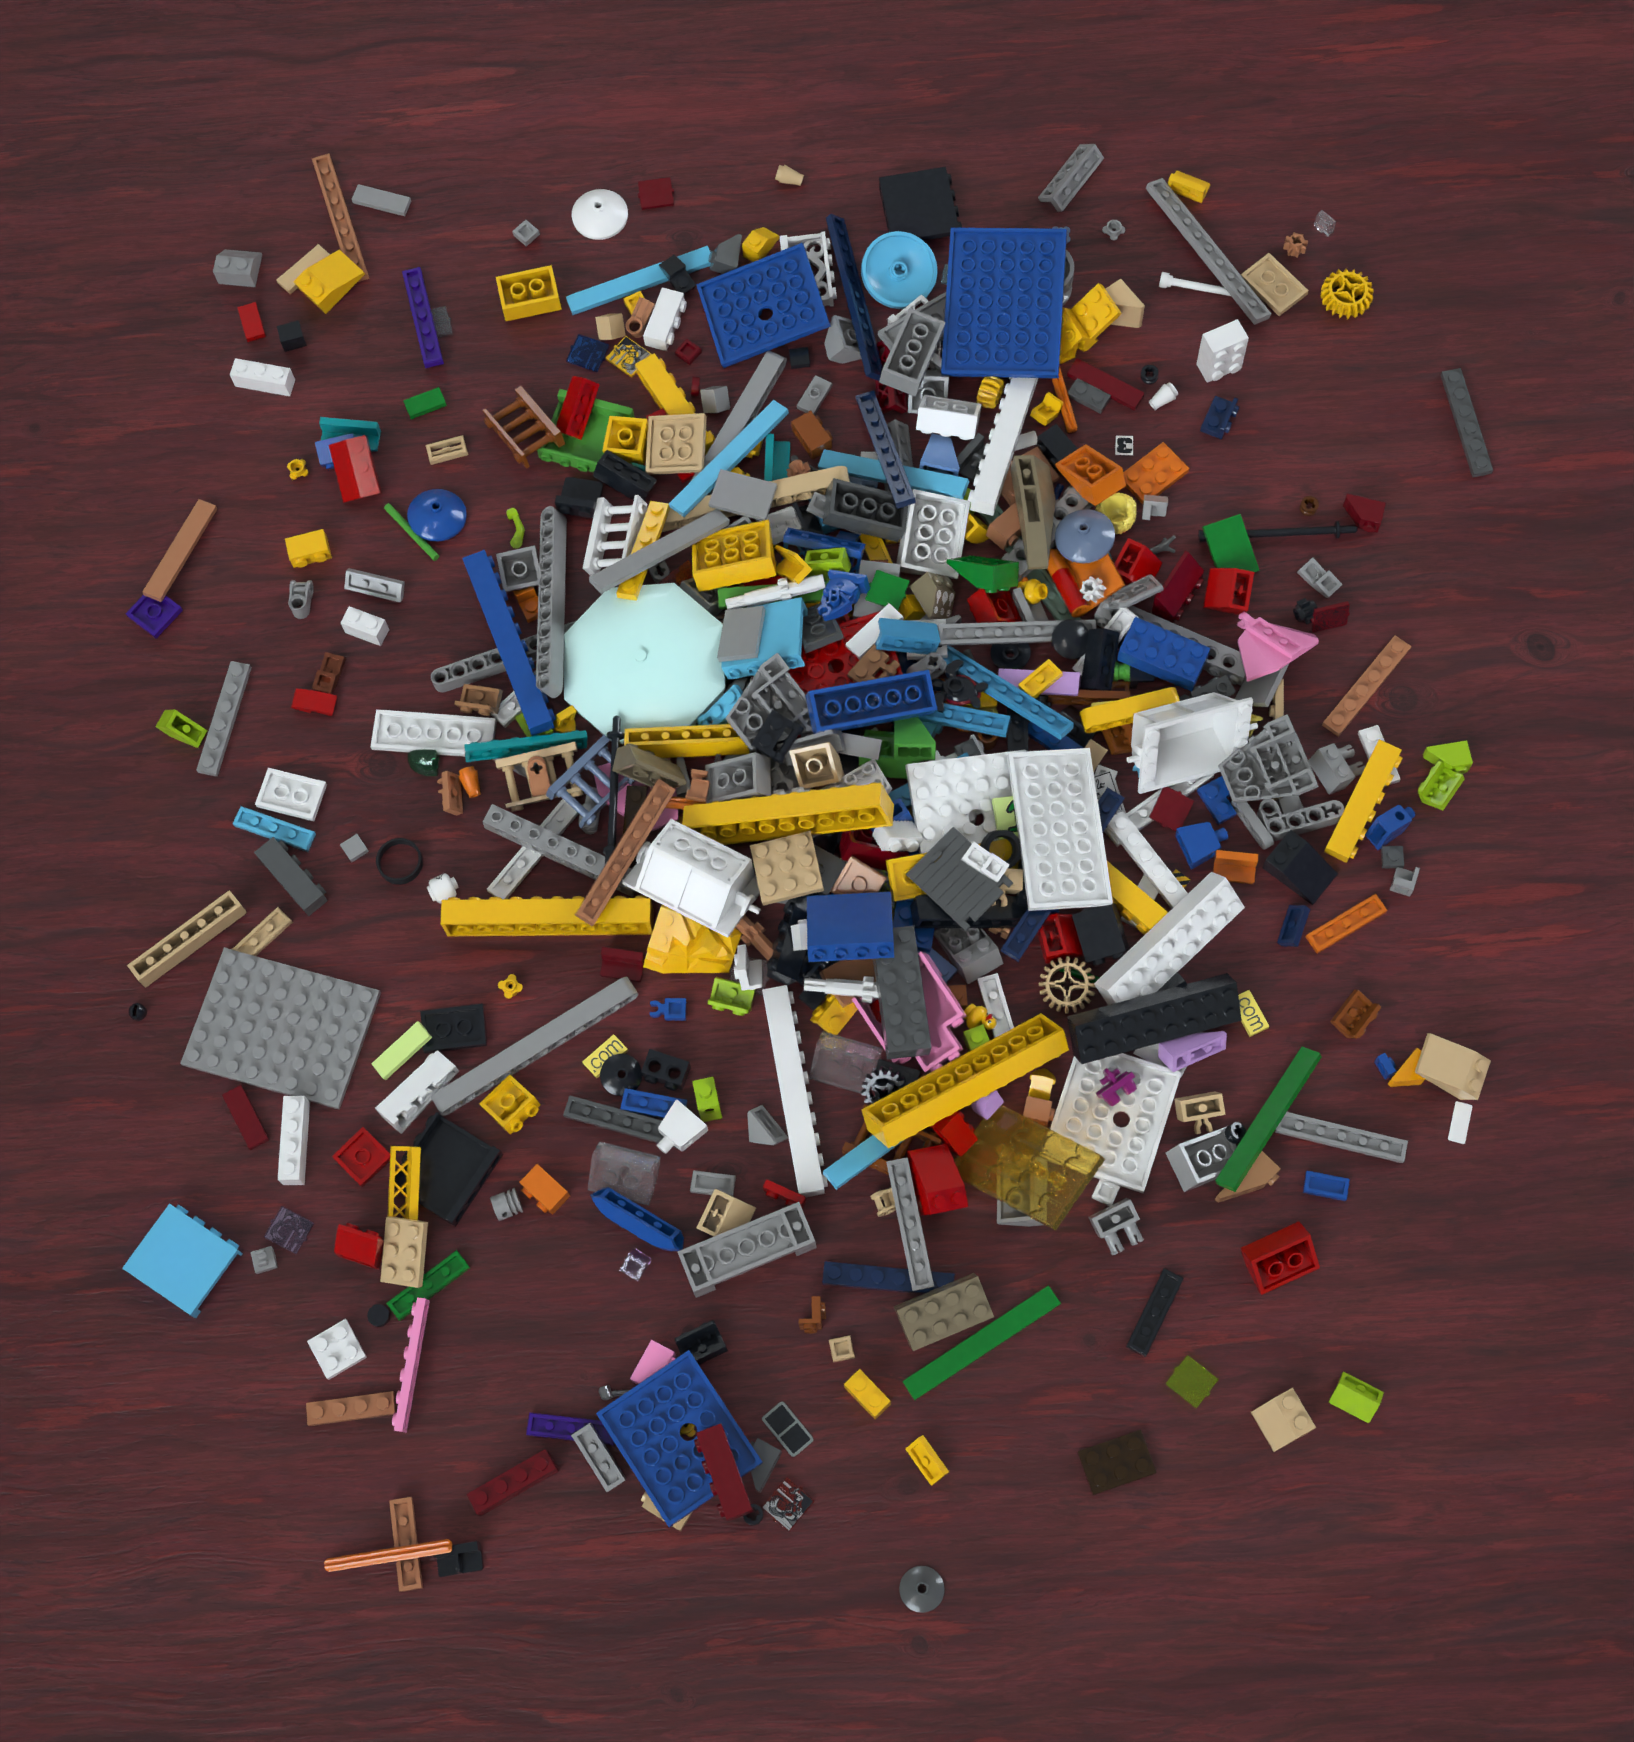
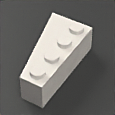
[375,1050,459,1134]

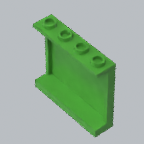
[537,389,635,473]

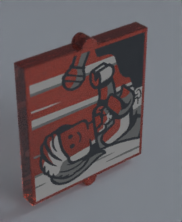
[761,1477,815,1532]

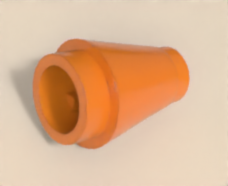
[458,766,481,798]

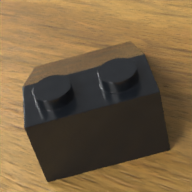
[1263,830,1338,905]

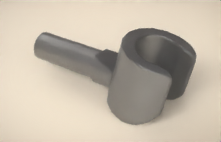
[599,1385,629,1400]

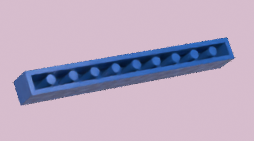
[462,550,556,736]

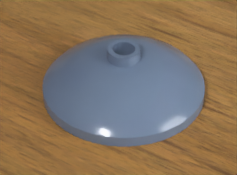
[1055,509,1115,563]

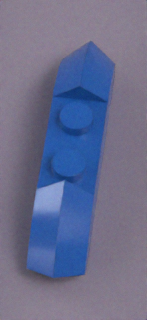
[590,1187,684,1251]

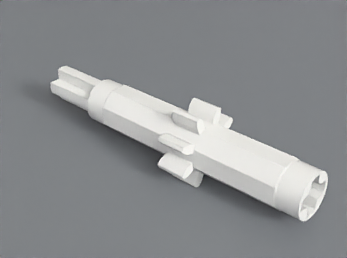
[725,574,826,610]
[804,976,878,1003]

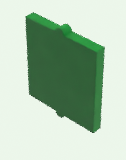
[865,570,910,611]

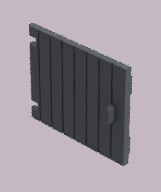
[906,827,1013,931]

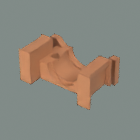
[685,769,710,802]

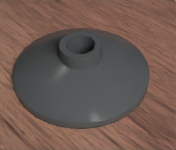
[899,1566,945,1613]

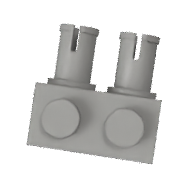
[1308,743,1365,795]
[1088,1198,1144,1255]

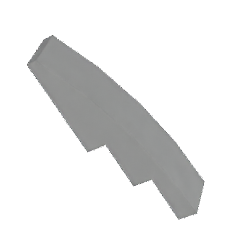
[801,731,882,760]

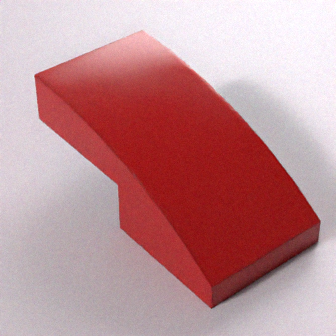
[291,688,337,716]

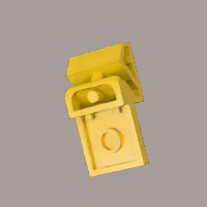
[1059,283,1122,364]

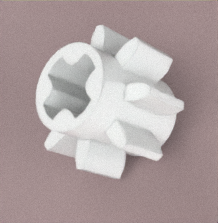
[1080,576,1107,603]

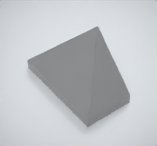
[747,1105,788,1146]

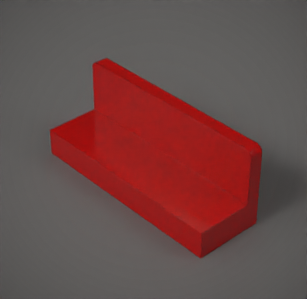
[556,376,600,440]

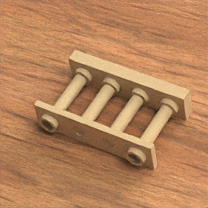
[495,742,584,812]

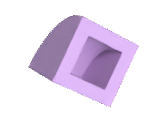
[971,1090,1004,1120]

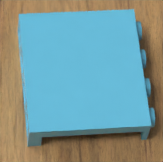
[721,597,808,680]
[122,1203,243,1318]

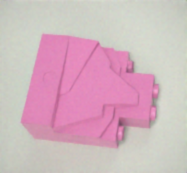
[852,951,967,1073]

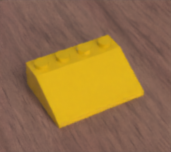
[692,519,776,592]

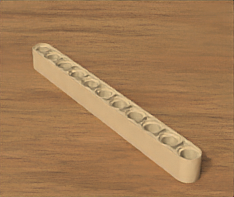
[662,466,850,532]

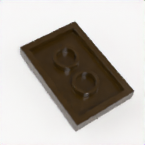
[1077,1430,1157,1495]

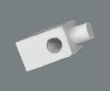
[656,1100,708,1154]

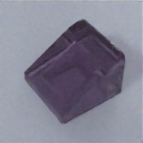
[620,1249,652,1281]

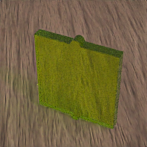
[1165,1355,1219,1408]

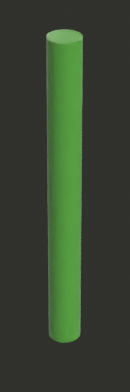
[384,503,439,561]

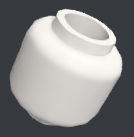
[427,873,459,904]

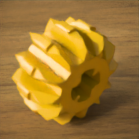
[977,376,1004,409]

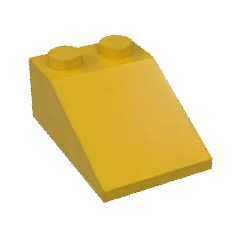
[293,249,365,314]

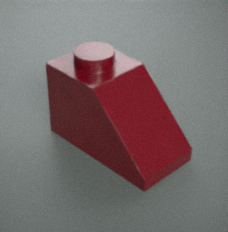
[1343,493,1386,533]

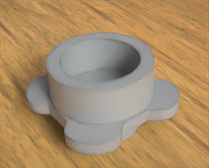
[1102,220,1125,240]

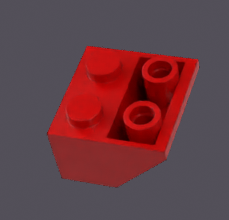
[1114,538,1162,587]
[1203,568,1254,615]
[1038,913,1084,964]
[334,1223,384,1269]

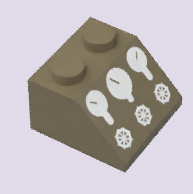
[909,572,955,619]

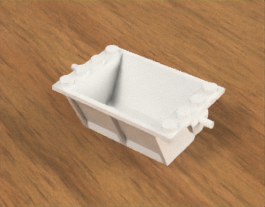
[1127,692,1258,794]
[622,819,761,938]

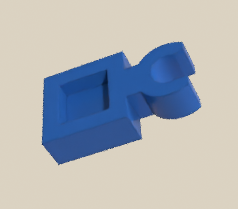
[650,998,687,1021]

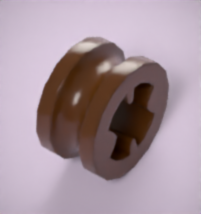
[1300,496,1319,516]

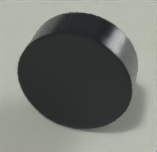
[367,1304,390,1327]

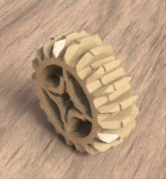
[1039,956,1096,1014]

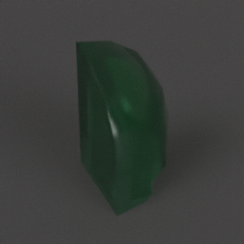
[407,749,440,776]

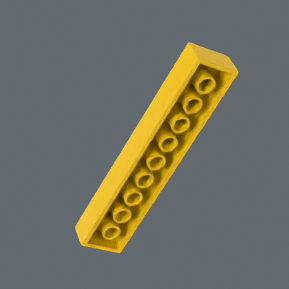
[682,782,894,845]
[440,896,654,936]
[862,1013,1069,1148]

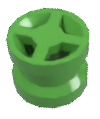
[1113,661,1130,682]

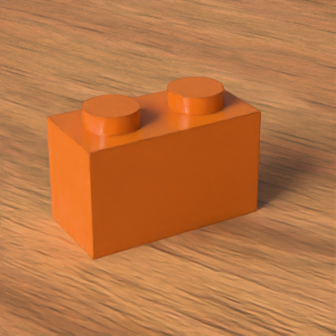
[519,1164,570,1215]

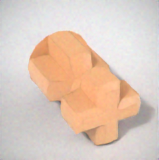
[988,928,1011,939]

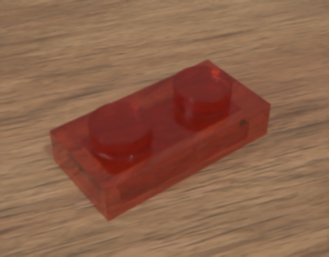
[656,560,694,586]

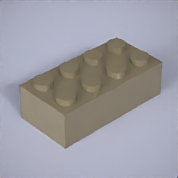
[893,1273,994,1351]

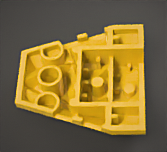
[643,905,742,974]

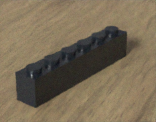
[910,894,1028,928]

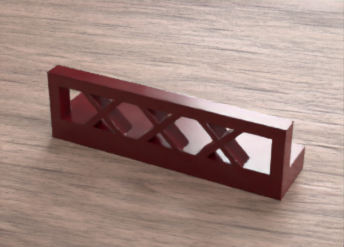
[875,341,908,414]

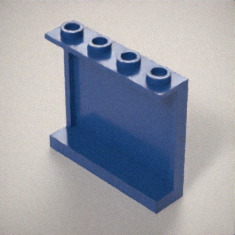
[807,892,894,962]

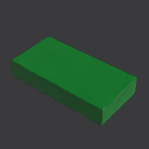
[403,387,447,419]

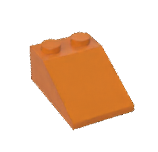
[1055,444,1126,506]

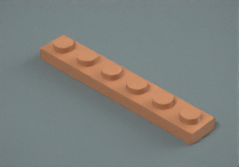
[1322,635,1411,737]

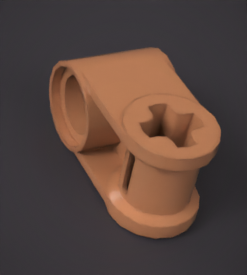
[527,756,552,797]

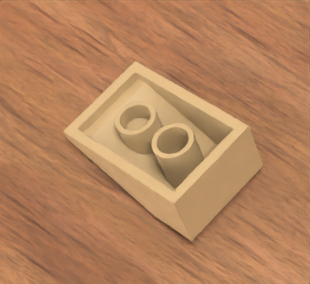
[1415,1033,1491,1100]

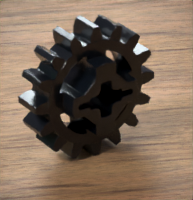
[861,1066,907,1104]

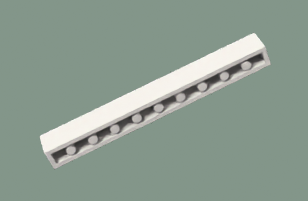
[968,377,1038,516]
[762,985,828,1197]

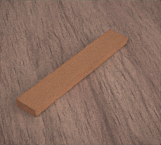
[143,499,217,602]

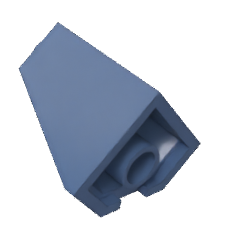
[919,433,960,493]

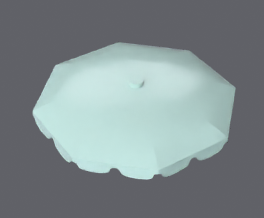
[563,583,726,744]

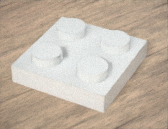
[307,1319,367,1380]

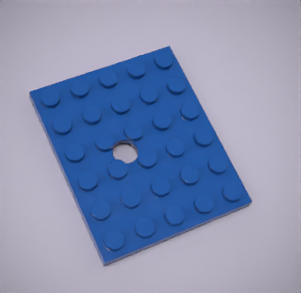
[696,243,831,368]
[596,1350,763,1528]

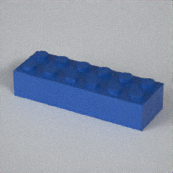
[805,670,937,734]

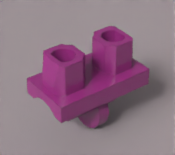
[1096,1068,1137,1106]

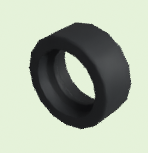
[980,830,1021,868]

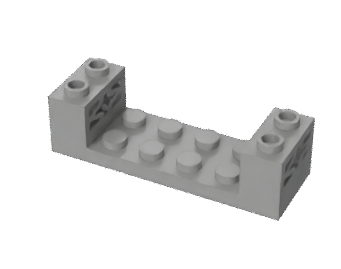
[678,1202,817,1298]

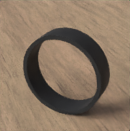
[376,838,423,885]

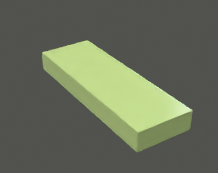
[371,1021,432,1080]

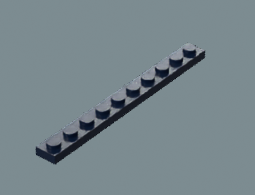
[826,214,883,381]
[1001,787,1125,962]

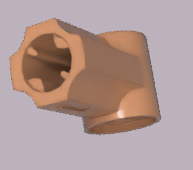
[626,297,655,338]

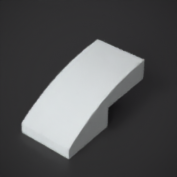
[961,842,1009,882]

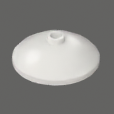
[572,189,628,240]

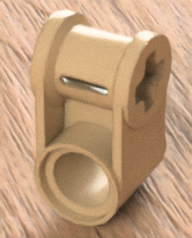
[870,1187,896,1217]

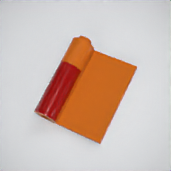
[1047,549,1125,618]

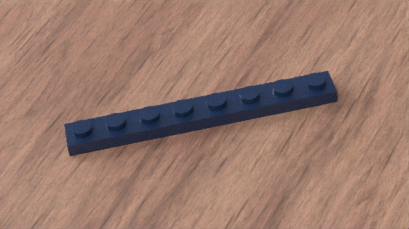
[855,390,916,509]

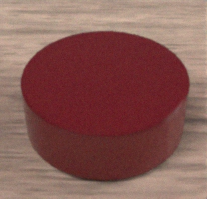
[691,376,700,397]

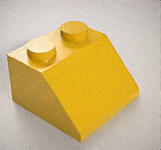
[602,416,648,465]

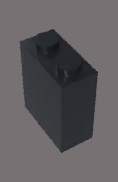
[1072,903,1130,966]

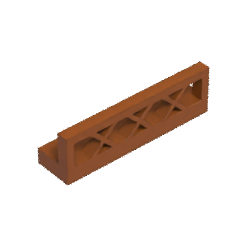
[1048,681,1130,706]

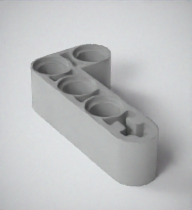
[1257,798,1344,841]

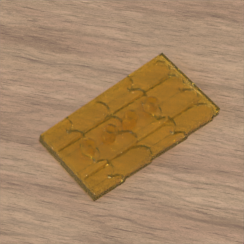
[954,1105,1105,1231]

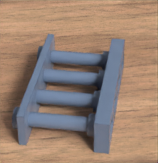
[546,735,635,828]

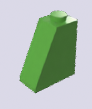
[894,717,936,760]

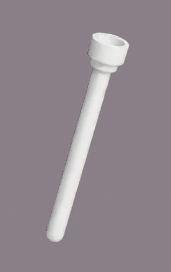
[1159,272,1231,296]

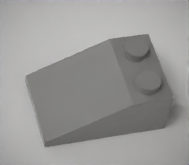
[705,752,771,803]
[1166,1127,1237,1192]

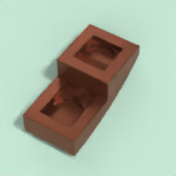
[312,652,346,694]

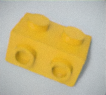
[810,994,858,1038]

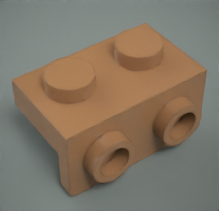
[454,684,503,716]

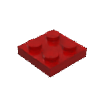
[332,1127,390,1187]

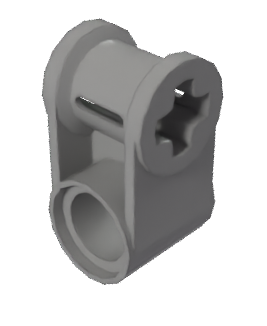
[288,580,313,619]
[906,652,947,680]

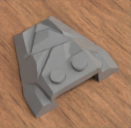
[725,653,812,751]
[1218,714,1319,803]

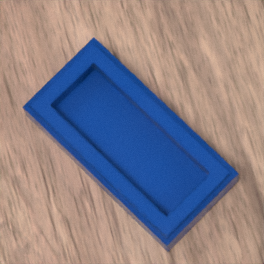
[1303,1171,1350,1201]

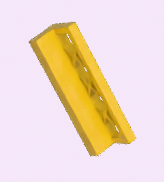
[388,1146,421,1220]

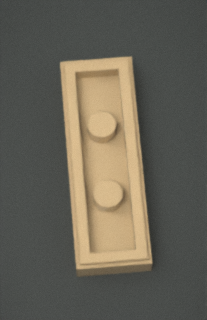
[277,244,330,294]
[232,907,293,956]

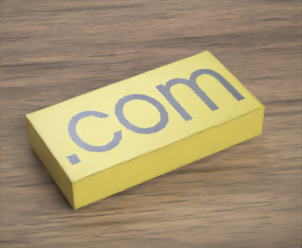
[1238,990,1269,1037]
[582,1034,628,1079]

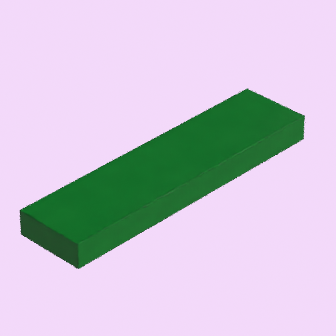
[387,1250,470,1321]

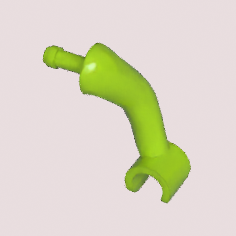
[506,508,525,549]

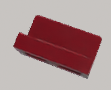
[600,947,645,982]

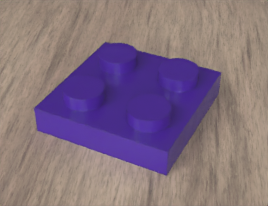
[126,595,183,639]

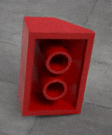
[329,435,382,503]
[1241,1221,1320,1295]

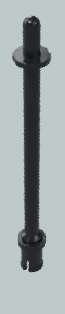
[1198,521,1358,543]
[603,715,625,864]

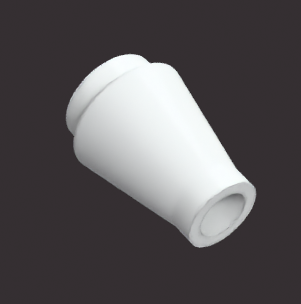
[1149,382,1178,410]

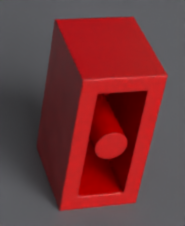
[931,1110,978,1157]

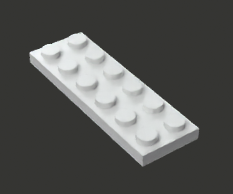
[370,709,497,757]

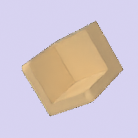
[595,313,625,340]

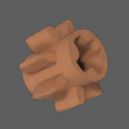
[1283,232,1308,258]
[786,460,811,477]

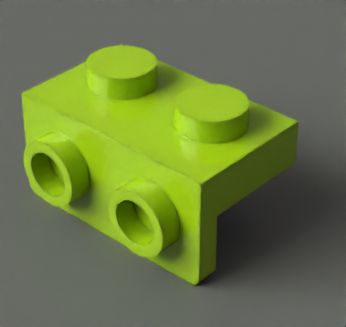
[1418,760,1464,811]
[707,977,756,1016]

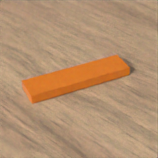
[1305,894,1388,954]

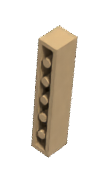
[127,890,247,988]

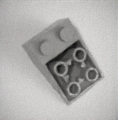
[934,928,1004,984]

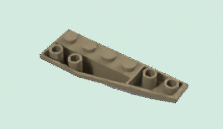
[1010,455,1055,570]

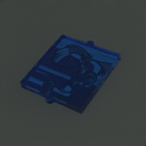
[566,334,610,372]

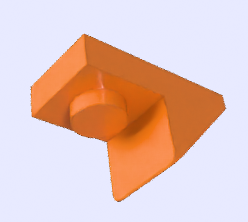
[512,586,538,623]

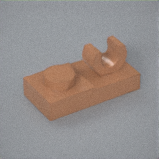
[437,771,463,816]

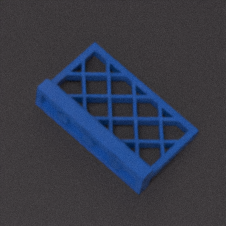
[782,527,865,581]

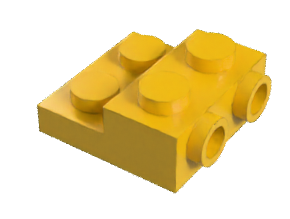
[479,1074,541,1135]

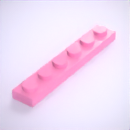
[392,1298,430,1433]

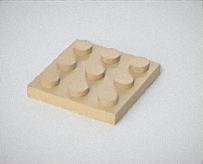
[645,413,707,475]
[750,831,824,906]

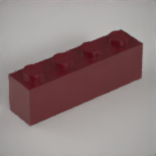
[694,1423,753,1521]
[466,1449,559,1516]

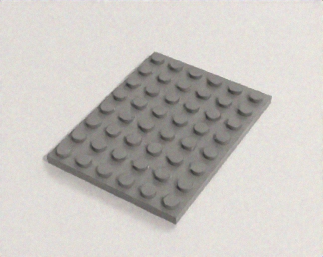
[180,948,381,1110]

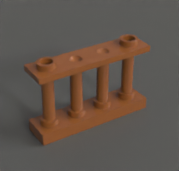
[482,386,565,469]
[842,1104,942,1176]

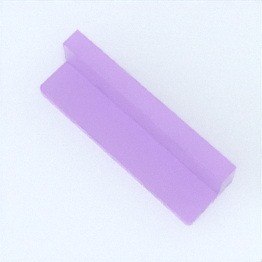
[998,669,1081,696]

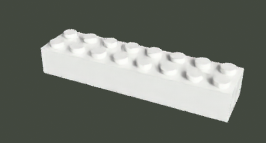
[1094,872,1245,1005]

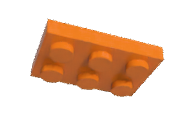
[1123,442,1190,504]

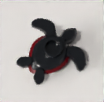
[931,659,988,713]

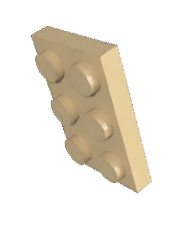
[1241,253,1309,316]
[380,1216,428,1288]

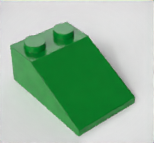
[947,555,1019,593]

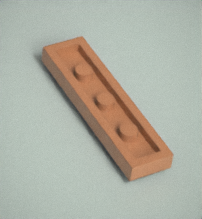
[306,1391,396,1426]
[389,1497,423,1592]

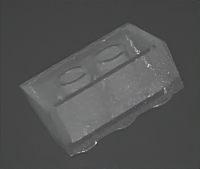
[809,1031,883,1094]
[587,1141,661,1205]

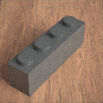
[254,837,328,917]

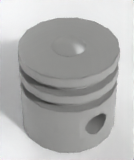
[490,1188,523,1221]

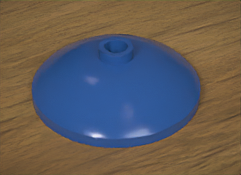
[407,489,467,541]

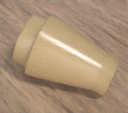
[775,165,804,186]

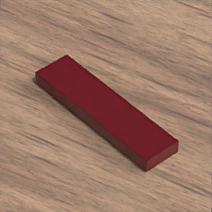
[1067,358,1145,411]

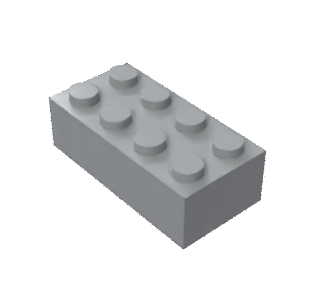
[879,308,946,397]

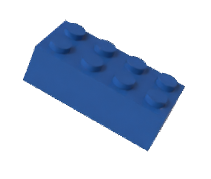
[1117,617,1210,692]

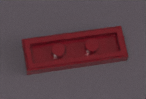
[222,1085,270,1150]

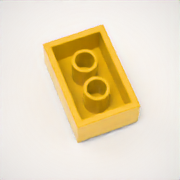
[496,265,562,321]

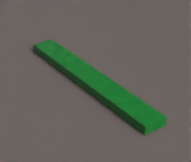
[1215,1046,1322,1192]
[902,1285,1061,1401]

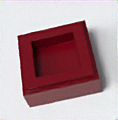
[675,339,702,365]

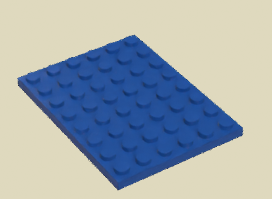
[941,228,1067,378]

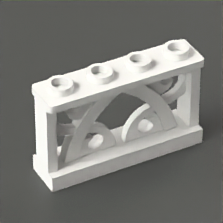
[780,231,837,306]

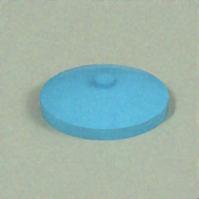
[861,231,937,309]

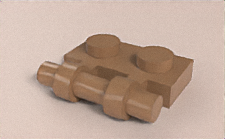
[847,644,900,683]

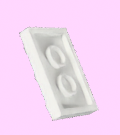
[255,768,327,821]

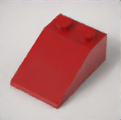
[907,1143,968,1215]

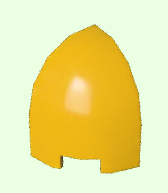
[965,512,989,544]

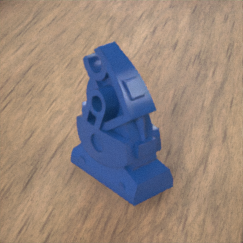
[817,569,870,621]

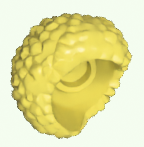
[1095,492,1137,535]

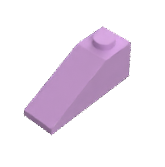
[1158,1031,1227,1072]

